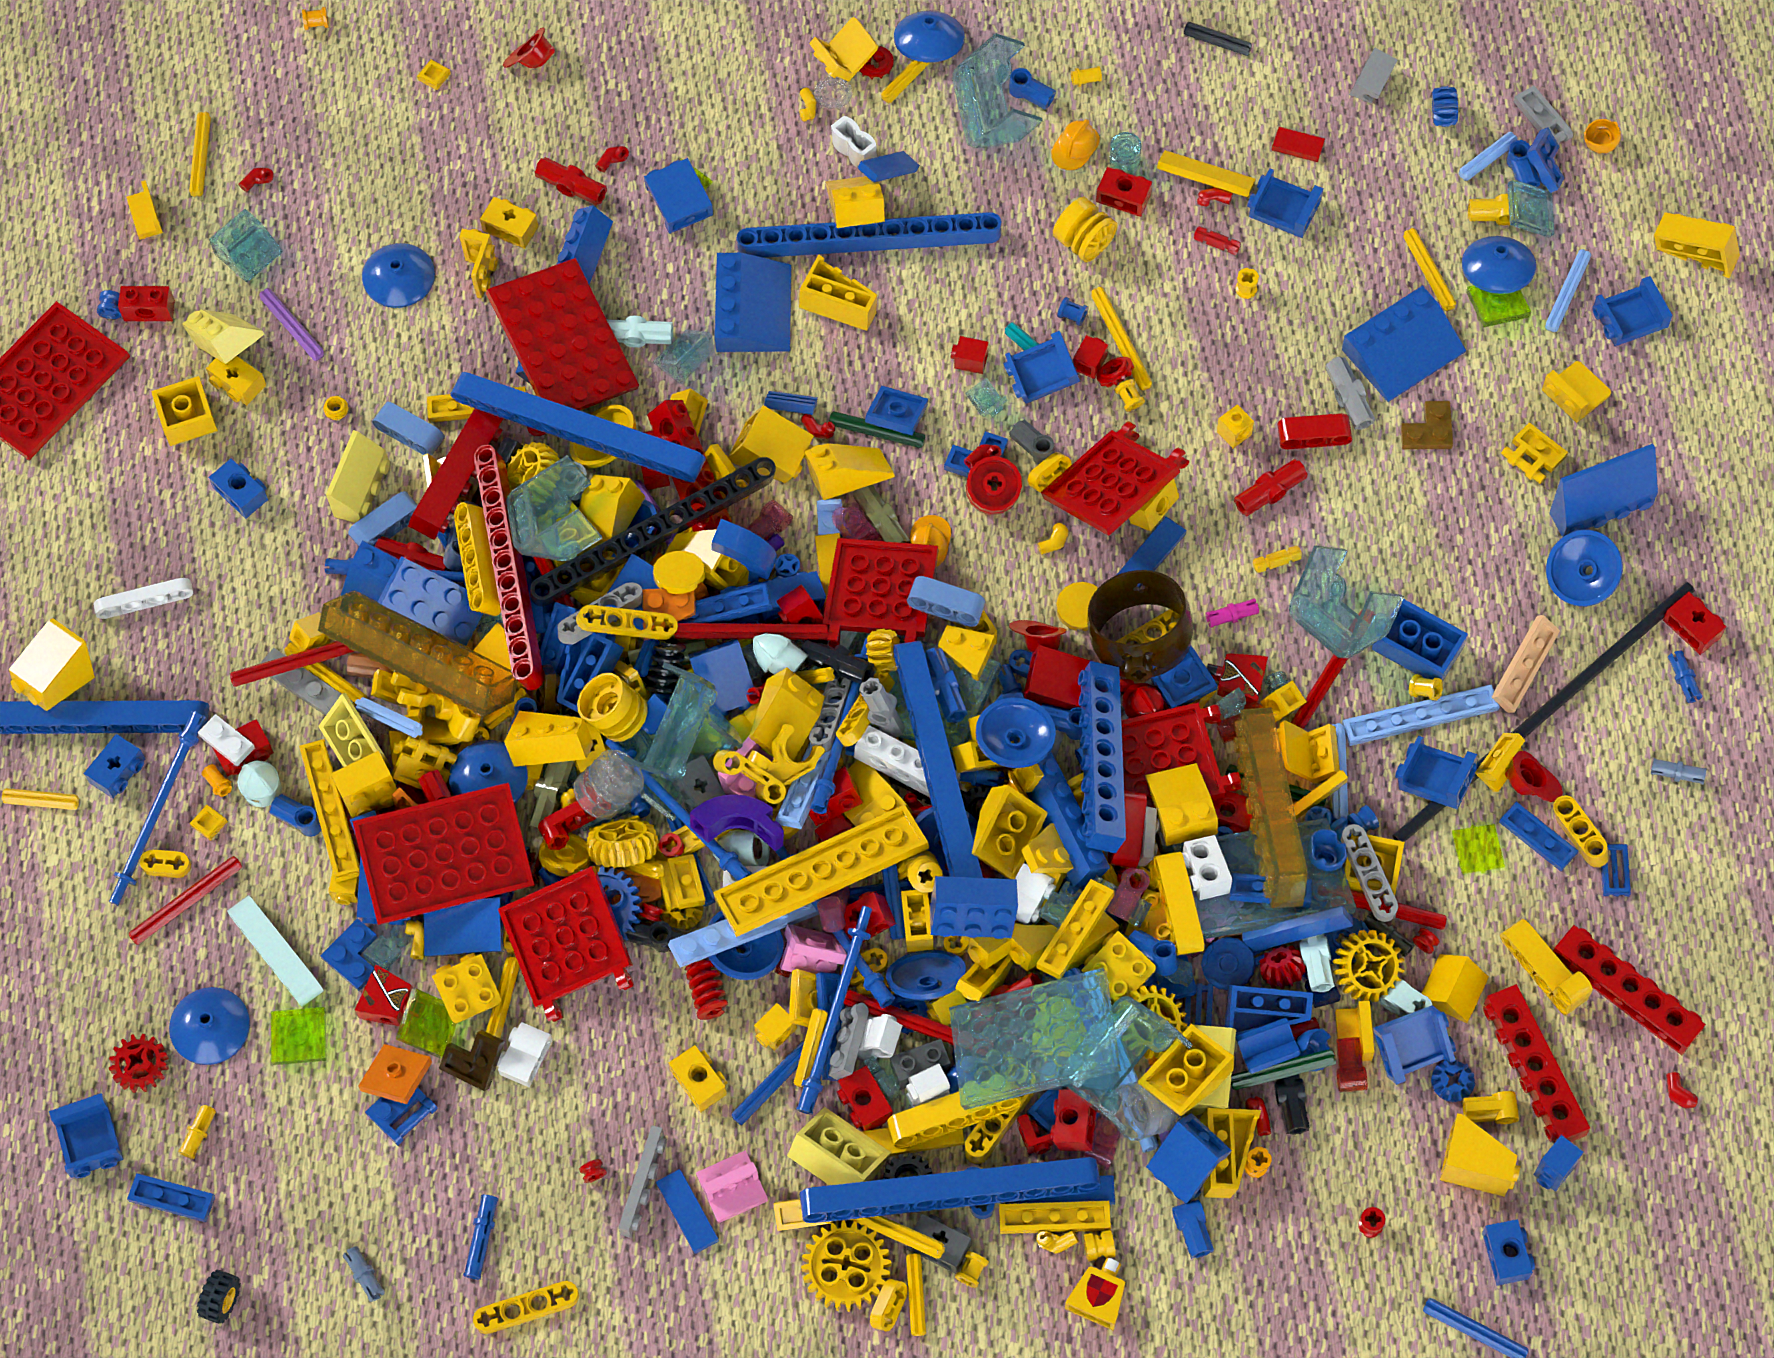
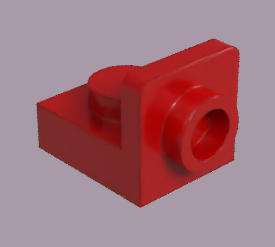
[1017,1114,1054,1155]

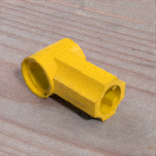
[1468,194,1518,225]
[1463,1091,1519,1124]

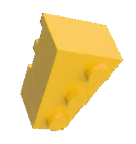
[1654,212,1740,278]
[799,254,877,331]
[1200,1108,1261,1198]

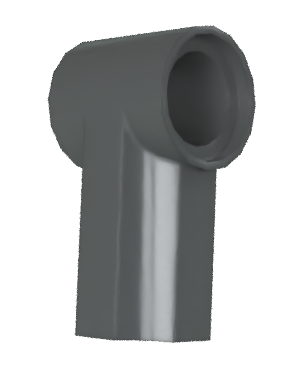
[1009,420,1055,465]

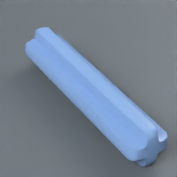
[1459,132,1518,181]

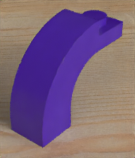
[690,794,784,852]

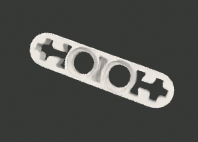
[94,578,193,619]

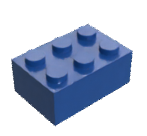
[1372,597,1468,682]
[930,876,1018,939]

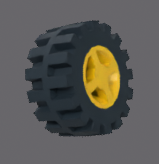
[197,1269,241,1324]

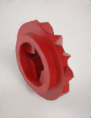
[859,46,894,80]
[1096,357,1135,388]

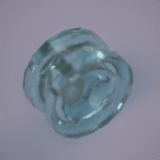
[1264,671,1289,694]

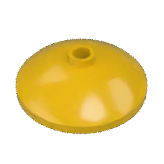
[569,405,636,468]

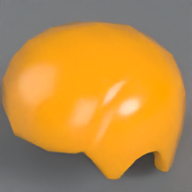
[1584,119,1621,154]

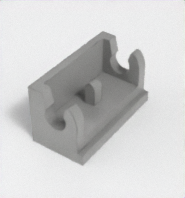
[1349,48,1397,103]

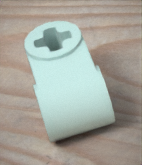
[1379,979,1432,1017]

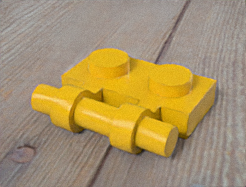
[1501,422,1568,484]
[391,736,457,790]

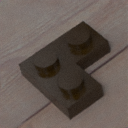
[536,664,560,715]
[439,1030,505,1091]

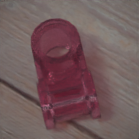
[832,507,879,541]
[1083,1115,1122,1171]

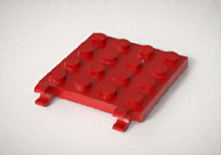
[1041,421,1189,536]
[822,538,939,648]
[1121,702,1242,808]
[498,866,634,1022]

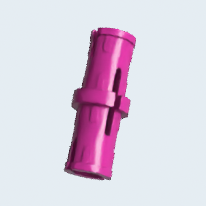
[1205,598,1259,628]

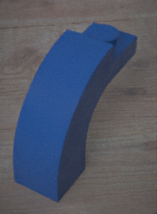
[711,519,777,582]

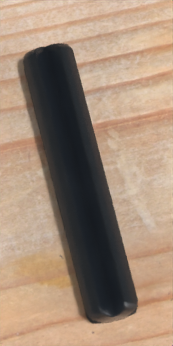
[1184,22,1252,56]

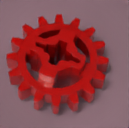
[109,1033,169,1093]

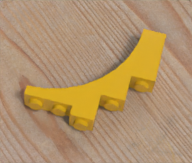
[955,873,1067,1001]
[961,911,1119,971]

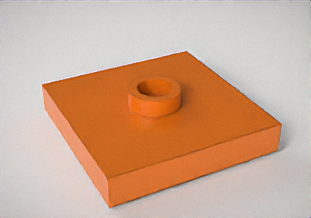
[358,1044,432,1104]

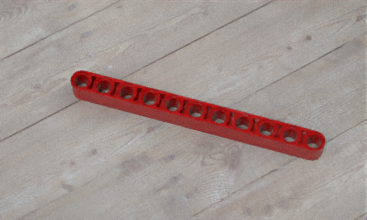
[474,445,544,691]

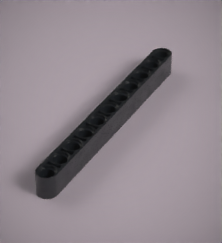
[530,457,776,607]

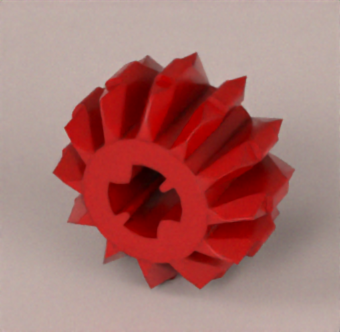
[1259,944,1306,990]

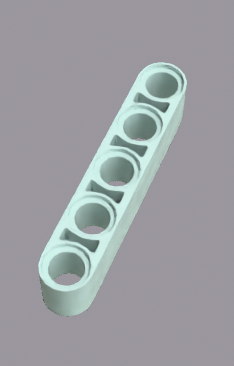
[227,895,324,1007]

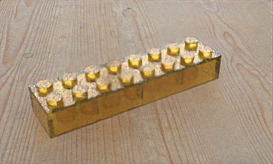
[318,590,518,717]
[1233,707,1308,909]

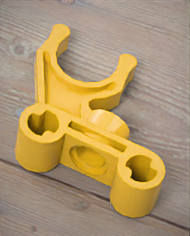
[390,670,481,742]
[713,724,825,804]

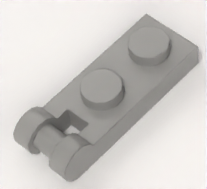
[1513,86,1573,145]
[828,1003,869,1080]

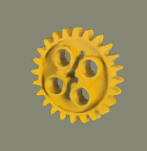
[801,1220,891,1312]

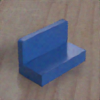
[1236,1018,1301,1074]

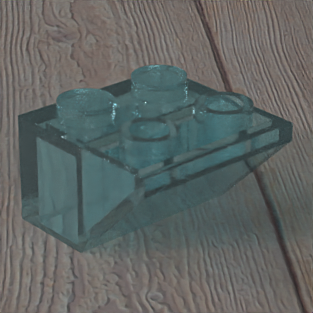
[209,209,283,282]

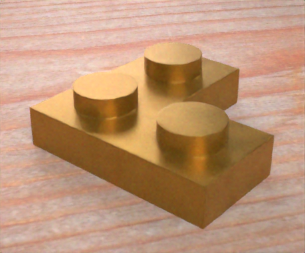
[1401,401,1453,449]

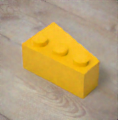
[504,711,593,767]

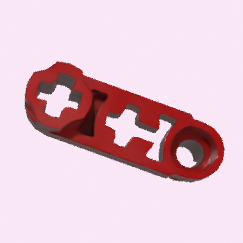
[538,775,610,850]

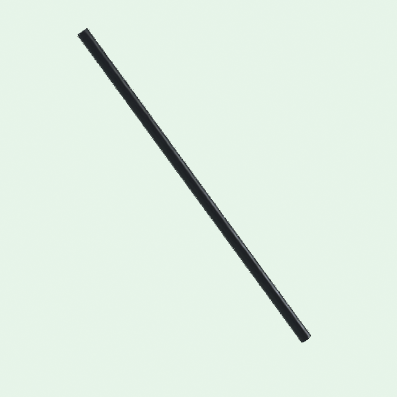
[1392,582,1695,842]

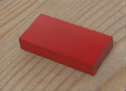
[1272,127,1325,162]

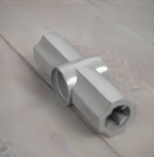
[1325,356,1375,430]
[859,678,905,739]

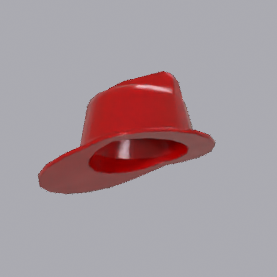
[502,27,555,68]
[1009,620,1067,652]
[1122,683,1169,718]
[1505,751,1563,802]

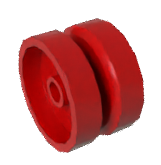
[965,456,1022,515]

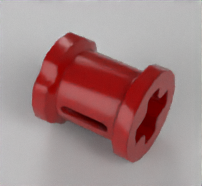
[1358,1207,1386,1238]

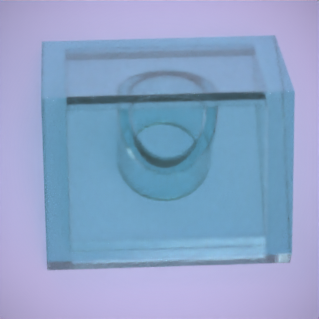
[653,330,714,385]

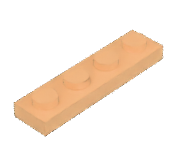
[1491,615,1560,713]

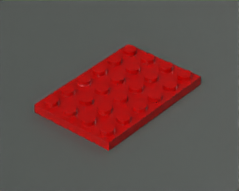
[486,258,639,411]
[0,301,130,461]
[352,783,534,925]

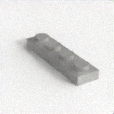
[260,648,354,716]
[618,1125,667,1238]

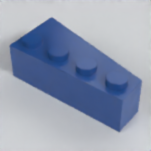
[716,571,826,641]

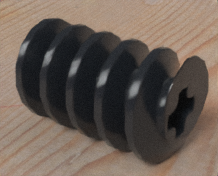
[645,638,686,694]

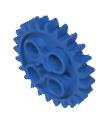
[580,865,643,941]

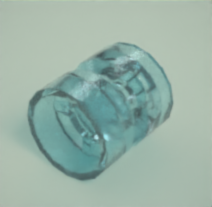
[1109,132,1142,175]

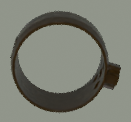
[1087,570,1193,683]

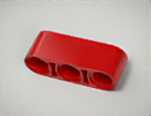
[1277,413,1353,450]
[1108,790,1147,869]

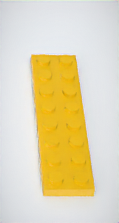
[713,804,929,937]

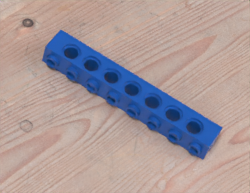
[1078,661,1126,853]

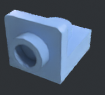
[817,498,844,537]

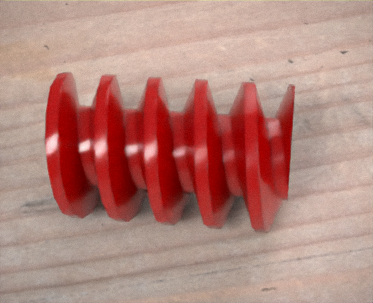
[684,960,728,1020]

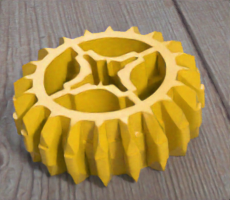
[507,442,562,509]
[586,818,658,868]
[1332,930,1405,1002]
[1114,985,1188,1059]

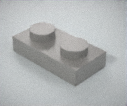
[1138,807,1159,867]

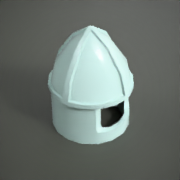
[753,633,808,675]
[237,761,282,807]
[712,829,769,866]

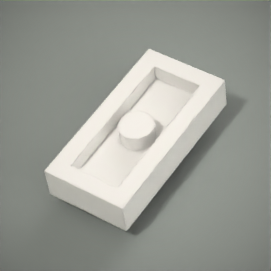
[198,714,255,766]

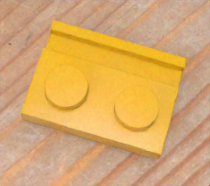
[656,854,705,912]

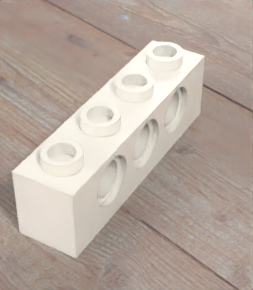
[854,725,961,797]

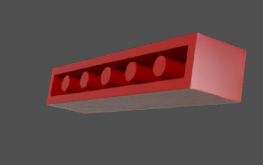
[408,408,503,541]

